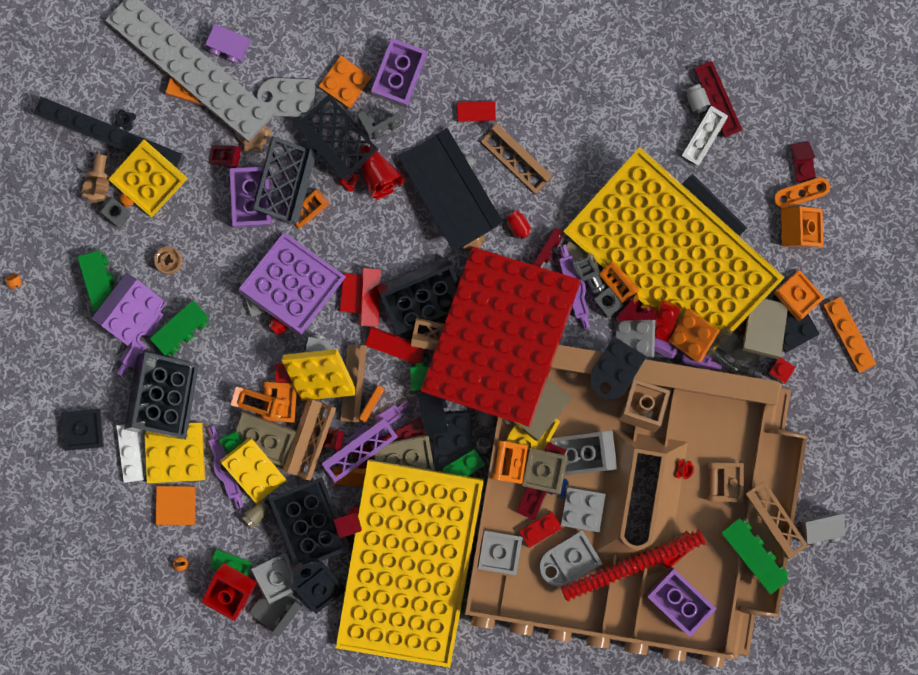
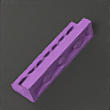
[322,418,398,483]

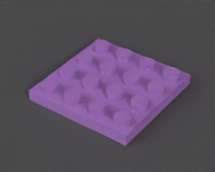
[238,232,346,336]

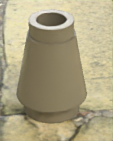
[241,501,270,529]

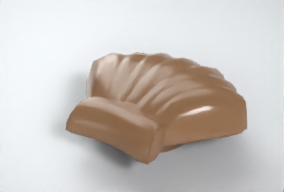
[235,125,272,152]

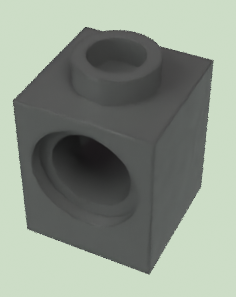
[100,197,132,228]
[593,288,623,318]

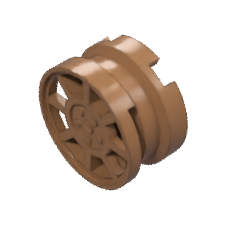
[154,247,183,275]

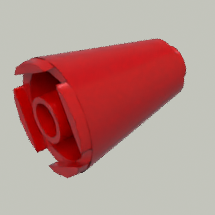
[360,145,404,200]

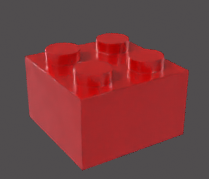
[201,563,257,622]

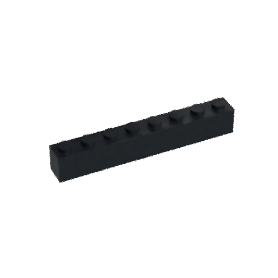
[33,96,185,171]

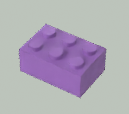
[371,38,427,108]
[230,167,273,228]
[92,273,162,346]
[645,567,716,637]

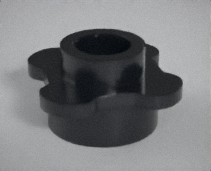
[114,109,136,131]

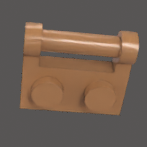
[708,463,744,502]

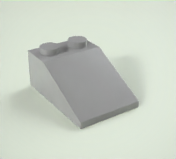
[551,431,617,476]

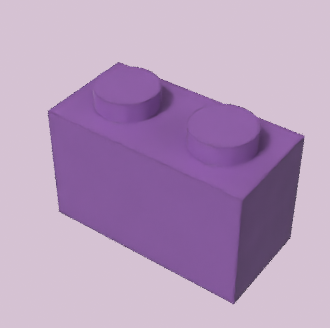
[205,24,251,63]

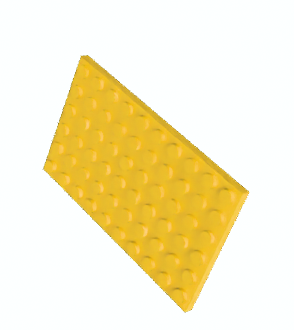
[563,147,784,356]
[336,459,484,668]

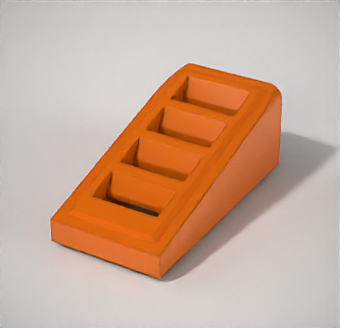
[295,190,330,229]
[599,261,640,303]

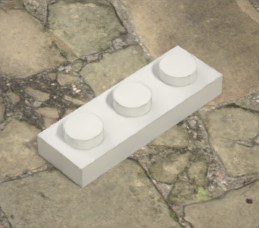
[682,106,728,165]
[117,424,144,483]

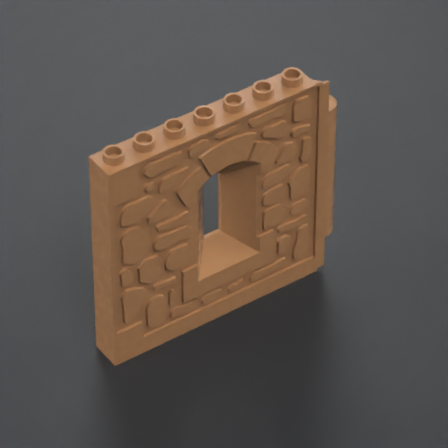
[465,345,808,668]

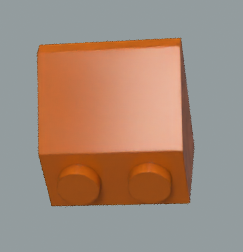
[781,206,824,248]

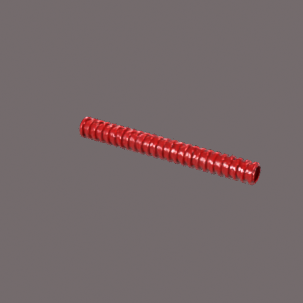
[561,529,706,602]

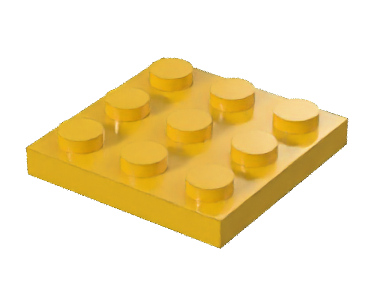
[108,140,188,218]
[282,349,356,401]
[145,423,205,483]

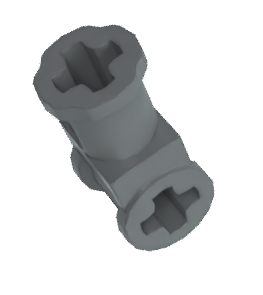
[573,253,606,293]

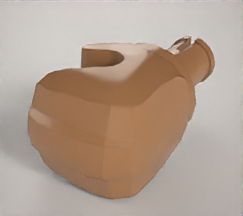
[81,154,109,203]

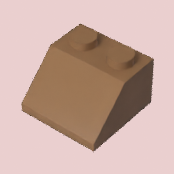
[619,379,670,432]

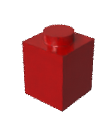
[766,358,796,384]

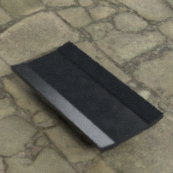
[398,128,503,251]

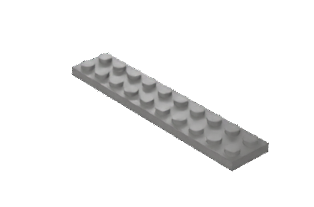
[105,0,274,143]

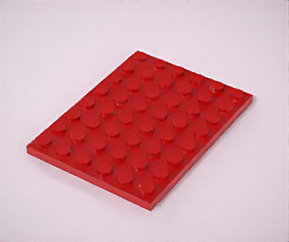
[421,247,581,428]

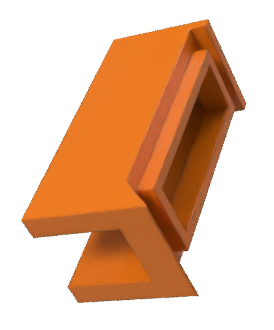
[231,387,285,419]

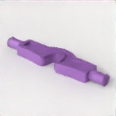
[558,245,590,329]
[117,300,166,377]
[654,338,722,372]
[337,399,411,452]
[207,425,244,509]

